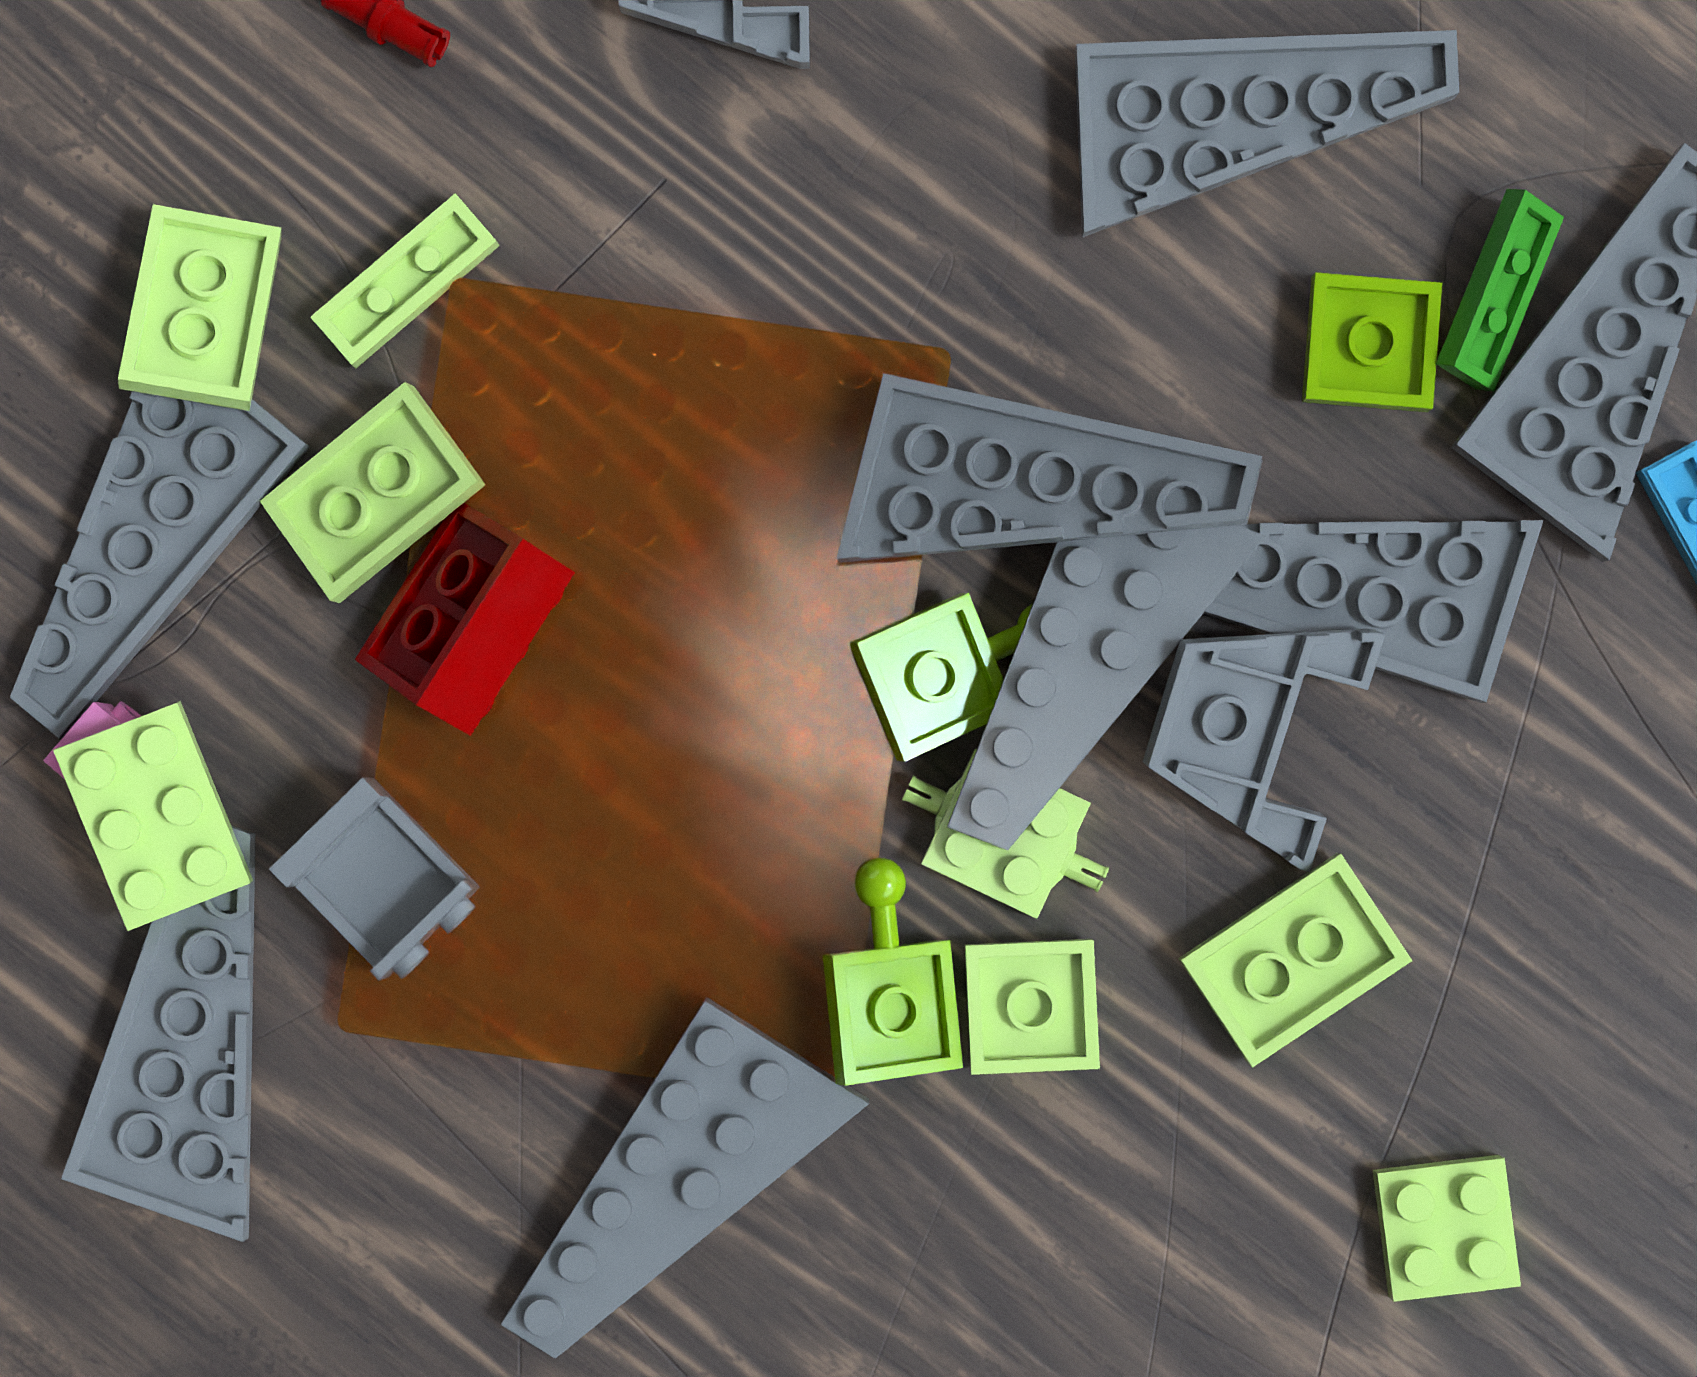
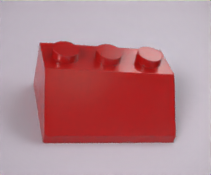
[354,503,575,736]

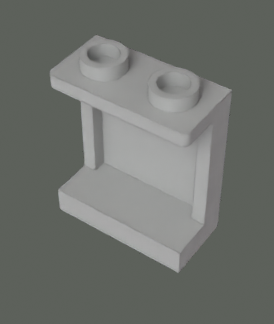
[269,777,480,981]

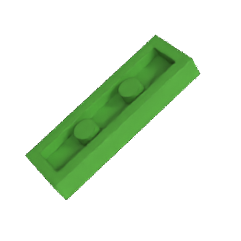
[1436,189,1564,392]

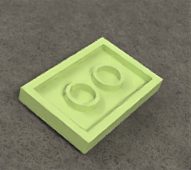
[118,204,281,411]
[260,382,486,603]
[53,701,253,931]
[1178,853,1412,1068]

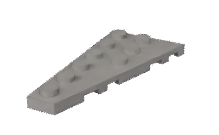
[1075,30,1459,237]
[1451,143,1697,562]
[836,373,1262,563]
[10,391,310,738]
[1203,520,1543,703]
[947,525,1267,851]
[61,825,256,1242]
[501,997,869,1359]

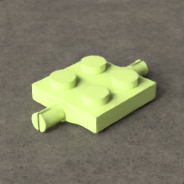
[902,749,1109,919]

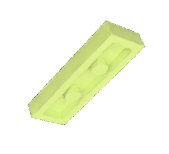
[311,193,500,368]

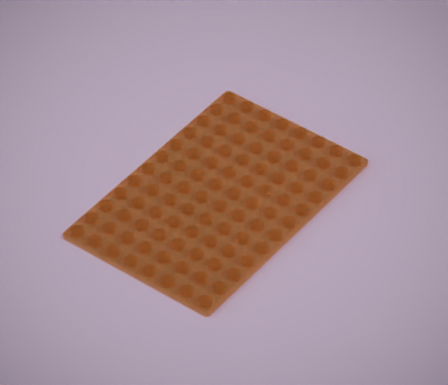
[338,278,951,1078]

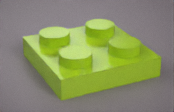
[1302,272,1442,412]

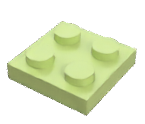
[964,939,1100,1075]
[1373,1155,1521,1302]

